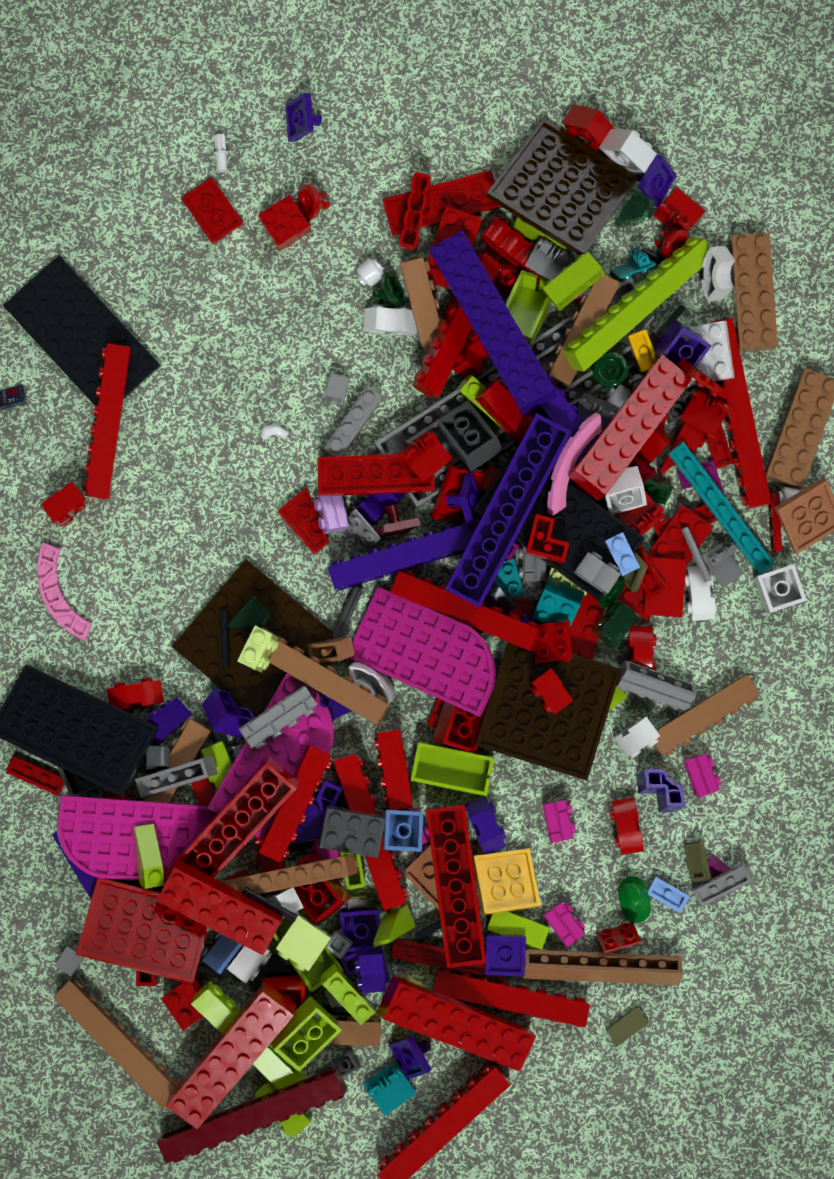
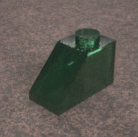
[615,191,656,229]
[228,596,272,629]

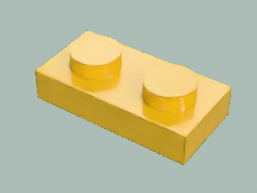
[627,329,657,372]

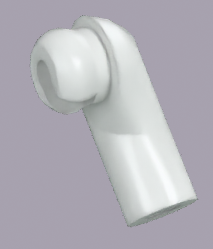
[260,424,290,440]

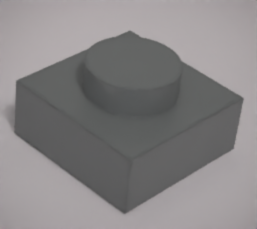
[325,930,353,959]

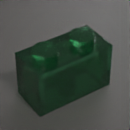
[593,602,639,647]

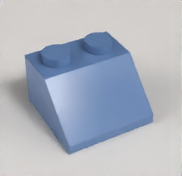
[383,810,423,852]
[202,933,244,976]

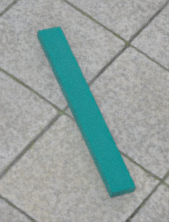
[667,442,775,575]

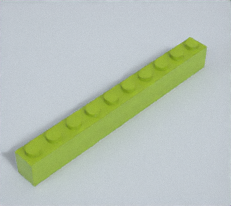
[563,237,709,371]

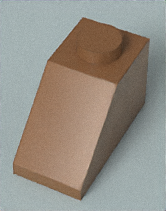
[307,636,355,663]

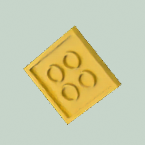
[473,848,541,915]

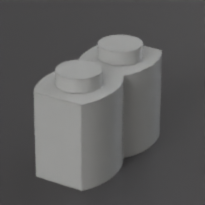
[573,552,621,594]

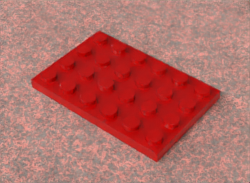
[76,878,208,984]

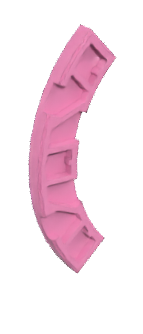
[547,412,602,516]
[37,542,93,641]

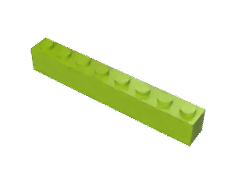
[191,981,309,1089]

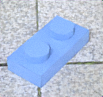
[604,532,640,576]
[648,876,690,913]

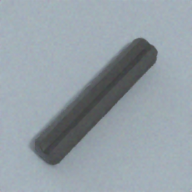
[332,586,363,638]

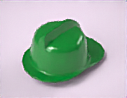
[618,876,651,923]

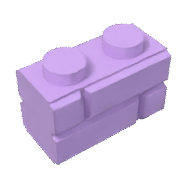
[314,495,349,534]

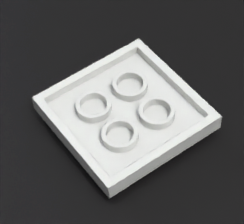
[687,321,735,387]

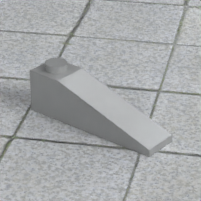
[135,755,218,798]

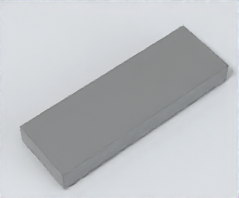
[692,863,753,907]

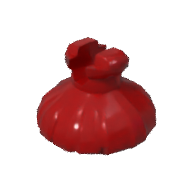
[297,184,330,220]
[654,229,689,260]
[493,262,520,298]

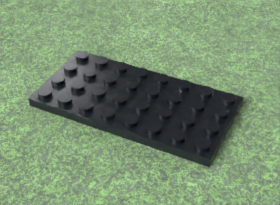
[3,255,161,406]
[473,448,645,601]
[0,665,159,798]

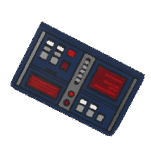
[0,385,27,410]

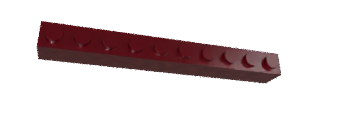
[157,1066,347,1164]

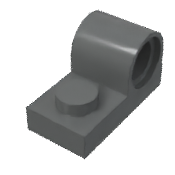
[146,746,170,773]

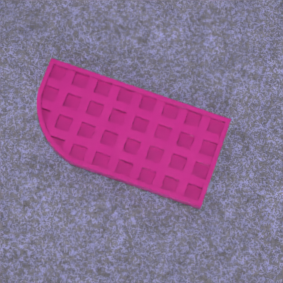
[349,587,495,717]
[207,673,333,840]
[56,795,214,882]

